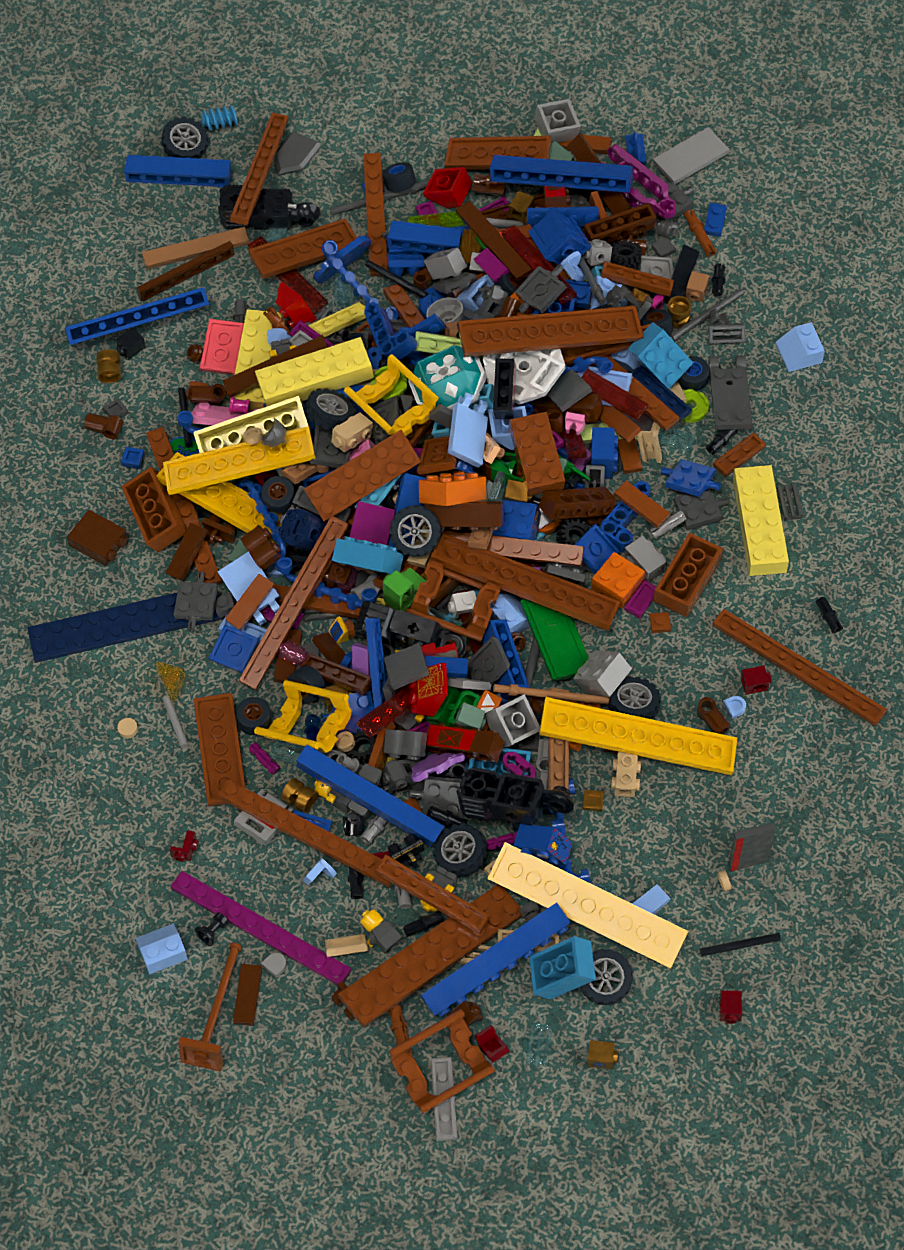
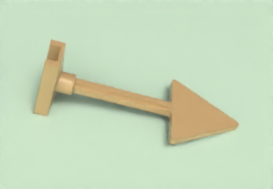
[637,380,687,463]

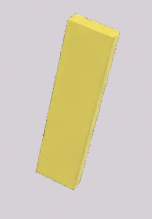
[308,302,366,337]

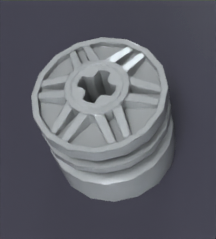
[426,297,468,336]

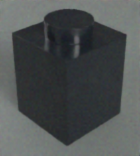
[116,327,146,360]

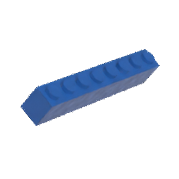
[490,155,633,192]
[64,287,209,345]
[420,902,571,1017]

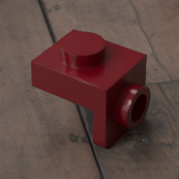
[170,830,199,862]
[475,1025,510,1063]

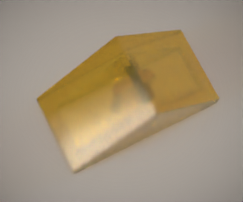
[155,662,186,702]

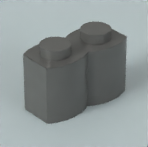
[383,729,427,760]

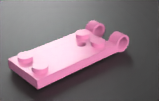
[192,403,259,425]

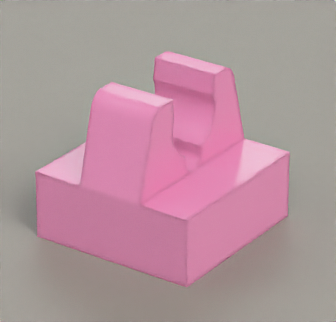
[565,412,585,435]

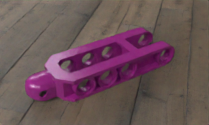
[601,144,676,219]

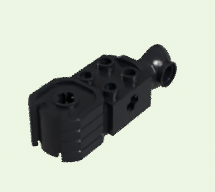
[218,185,321,230]
[354,601,467,658]
[456,767,574,826]

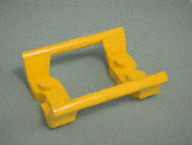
[344,354,439,436]
[254,680,352,753]

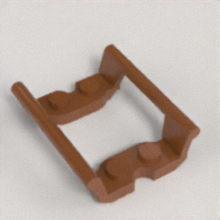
[409,559,501,642]
[389,1009,495,1113]

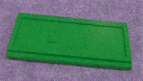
[520,599,588,681]

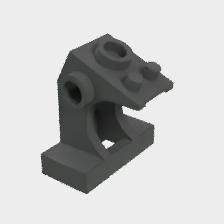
[463,285,508,320]
[605,285,653,321]
[380,756,430,794]

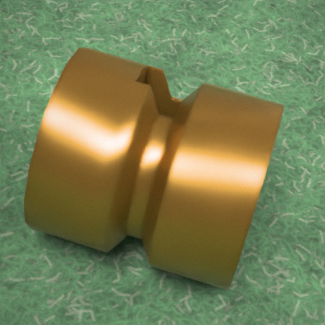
[667,296,691,329]
[96,349,121,383]
[281,777,318,813]

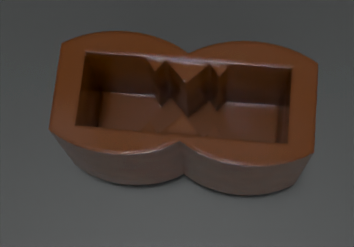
[240,525,282,571]

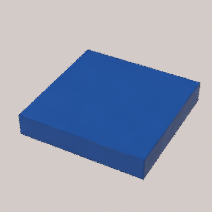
[574,524,620,574]
[208,625,260,673]

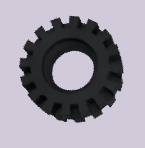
[610,240,642,269]
[556,519,590,545]
[346,728,377,765]

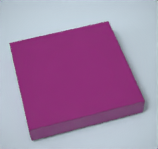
[350,501,395,545]

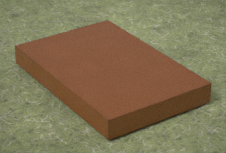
[417,435,457,475]

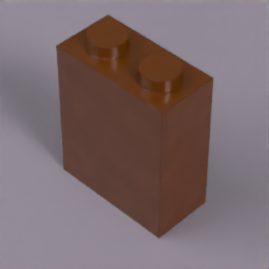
[67,509,128,566]

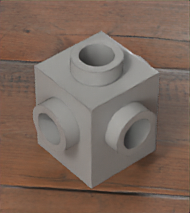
[583,239,612,267]

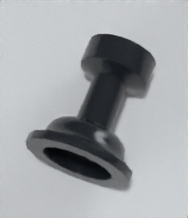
[195,912,229,946]

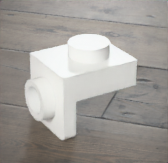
[448,591,476,619]

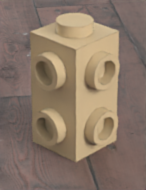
[331,412,373,453]
[611,752,641,797]

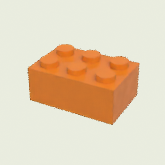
[419,471,486,506]

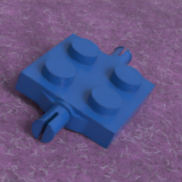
[661,459,721,497]
[321,691,376,734]

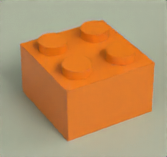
[591,552,645,609]

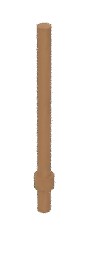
[493,684,609,705]

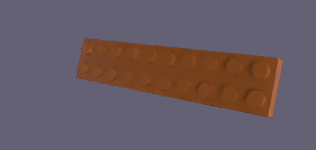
[457,306,644,357]
[430,533,621,631]
[338,884,522,1028]

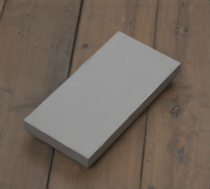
[653,127,729,184]

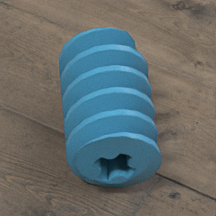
[201,105,238,131]

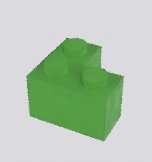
[383,568,426,611]

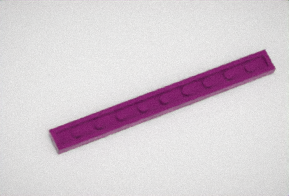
[170,871,352,985]

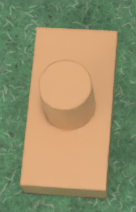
[483,433,505,464]

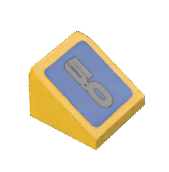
[329,616,349,644]

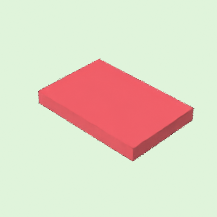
[200,319,244,375]

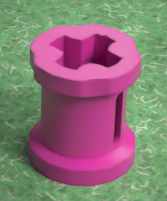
[229,397,250,414]

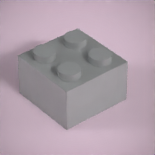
[534,99,581,144]
[573,650,632,697]
[484,694,540,748]

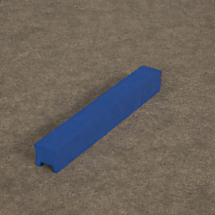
[296,745,444,847]

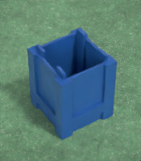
[528,207,592,271]

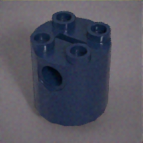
[279,509,329,552]

